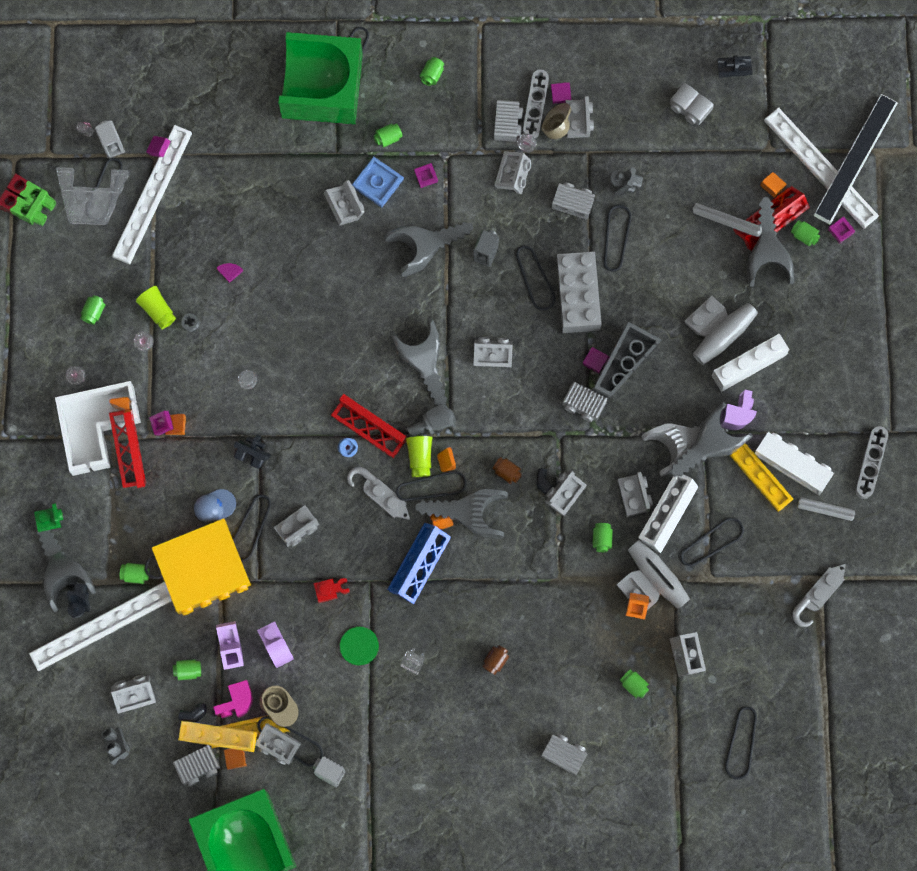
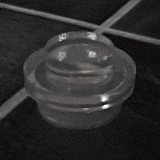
[238,370,257,390]

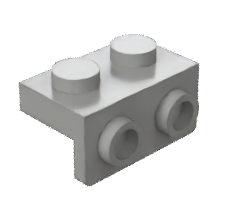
[324,180,364,226]
[545,471,587,516]

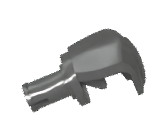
[407,404,456,437]

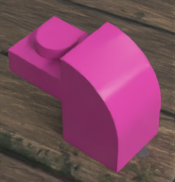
[214,680,253,718]

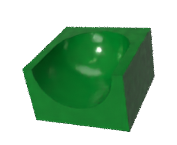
[278,32,363,125]
[189,789,296,871]

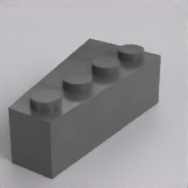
[592,322,662,401]

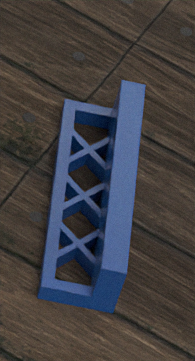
[387,523,451,604]

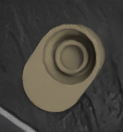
[541,103,571,139]
[259,686,298,727]

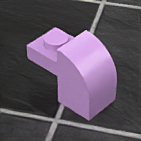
[720,390,757,430]
[216,621,244,670]
[257,622,294,668]

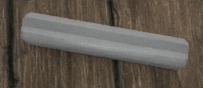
[798,497,855,521]

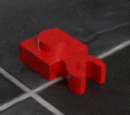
[314,578,350,603]

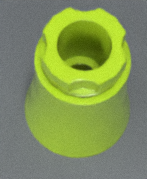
[135,286,176,329]
[406,436,433,477]

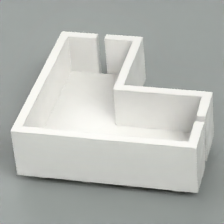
[55,381,141,476]

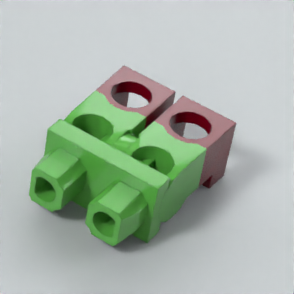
[0,173,56,226]

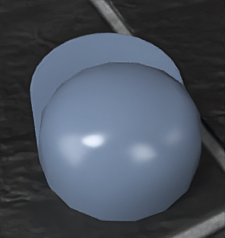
[194,489,236,524]

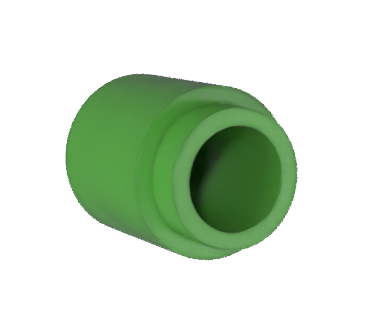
[420,57,444,86]
[373,123,402,148]
[791,220,820,246]
[80,295,105,325]
[593,523,613,552]
[120,563,149,584]
[173,659,201,680]
[620,669,649,698]

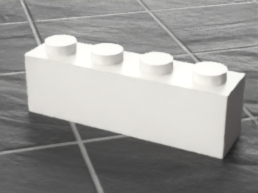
[712,334,789,392]
[754,432,834,496]
[639,475,698,553]

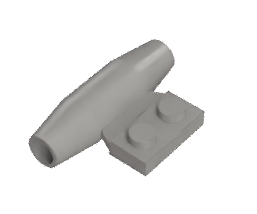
[685,296,758,365]
[617,540,690,610]

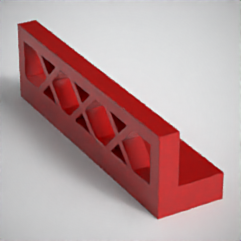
[733,186,810,251]
[331,394,406,459]
[109,409,146,488]

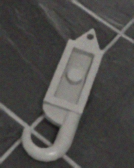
[347,467,410,520]
[792,564,845,627]

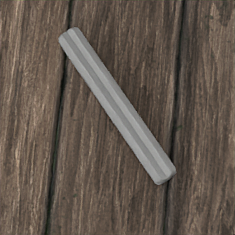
[693,203,762,237]

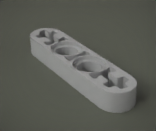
[523,70,549,140]
[855,426,888,499]

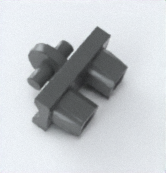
[610,167,643,194]
[101,727,130,765]

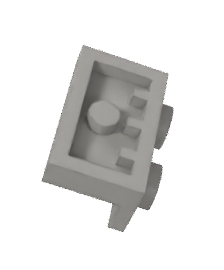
[566,96,594,138]
[494,151,531,194]
[474,337,513,367]
[617,472,653,517]
[274,505,319,547]
[111,675,156,714]
[255,723,301,765]

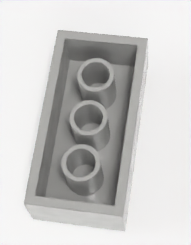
[556,252,601,333]

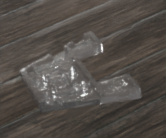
[56,167,129,225]

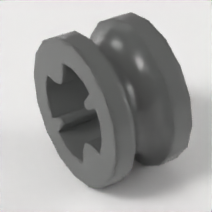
[181,313,200,332]

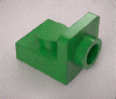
[34,503,64,532]

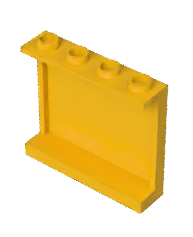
[152,519,251,615]

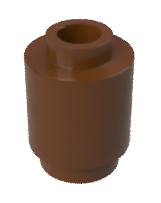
[492,457,522,484]
[482,645,510,675]

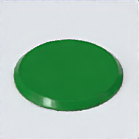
[340,627,379,666]

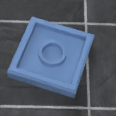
[352,156,404,208]

